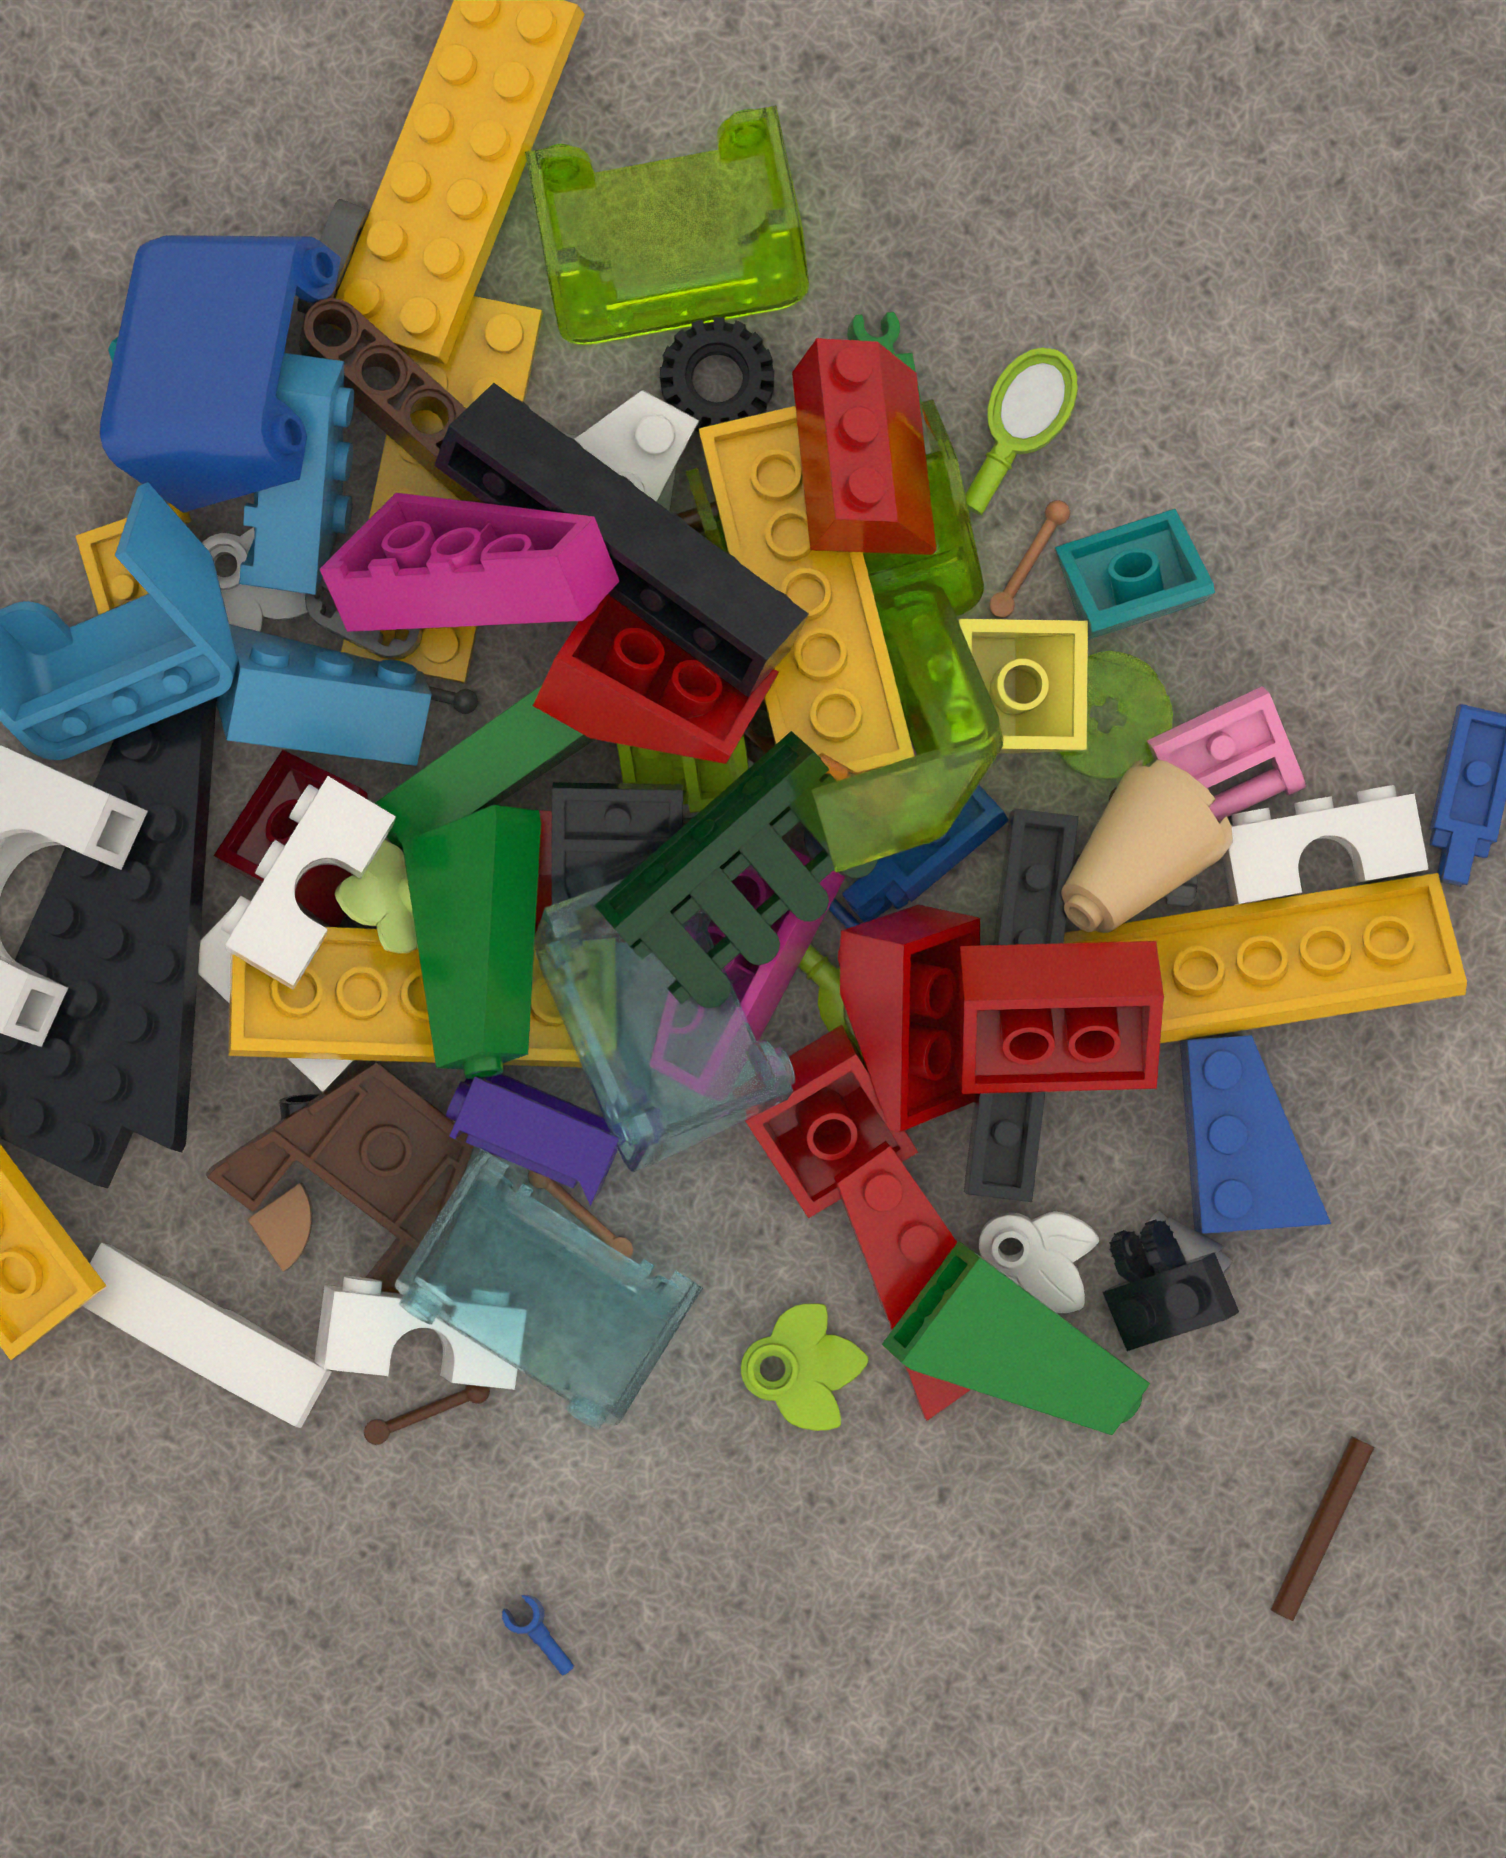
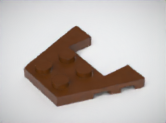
[206,1061,474,1294]

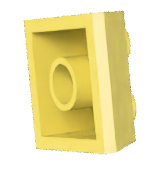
[950,619,1088,754]

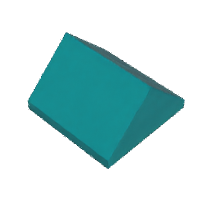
[1055,509,1215,640]

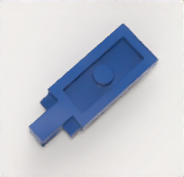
[1429,704,1506,887]
[842,770,1009,923]

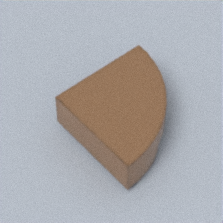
[247,1183,312,1272]

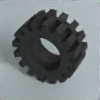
[660,317,775,436]

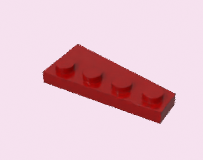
[833,1140,971,1421]

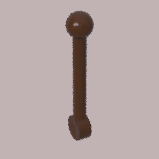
[364,1385,490,1445]

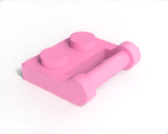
[1147,686,1306,822]

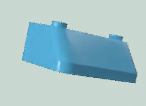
[0,482,238,760]

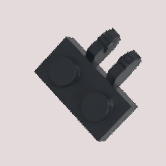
[1102,1219,1239,1351]

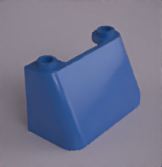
[100,235,341,513]

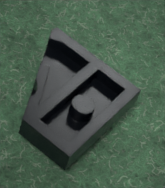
[551,782,684,910]

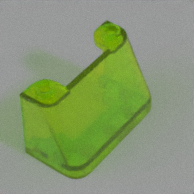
[525,105,809,345]

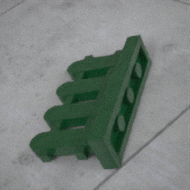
[594,731,878,1008]

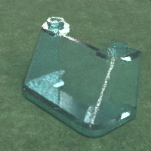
[534,879,795,1172]
[395,1149,703,1429]

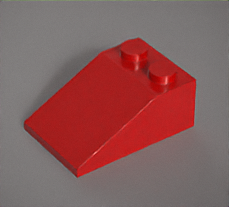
[533,594,779,764]
[838,904,981,1132]

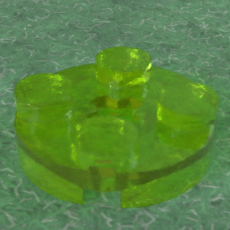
[1055,651,1173,780]

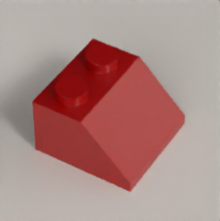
[733,1025,918,1219]

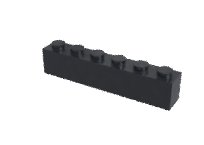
[434,383,809,697]
[963,808,1079,1202]

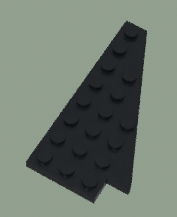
[0,697,217,1188]

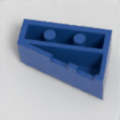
[1180,1035,1331,1234]

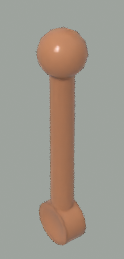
[989,500,1070,618]
[528,1170,633,1262]

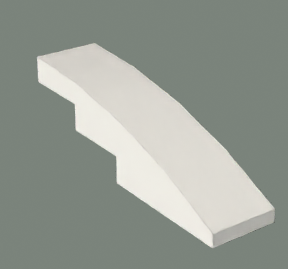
[82,1243,332,1428]

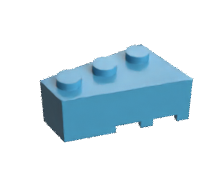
[239,353,354,595]
[216,624,432,766]

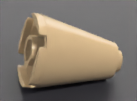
[1062,759,1233,933]

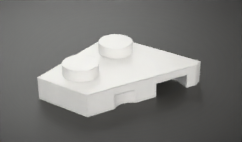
[574,390,700,502]

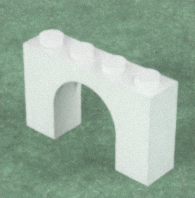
[0,745,148,1047]

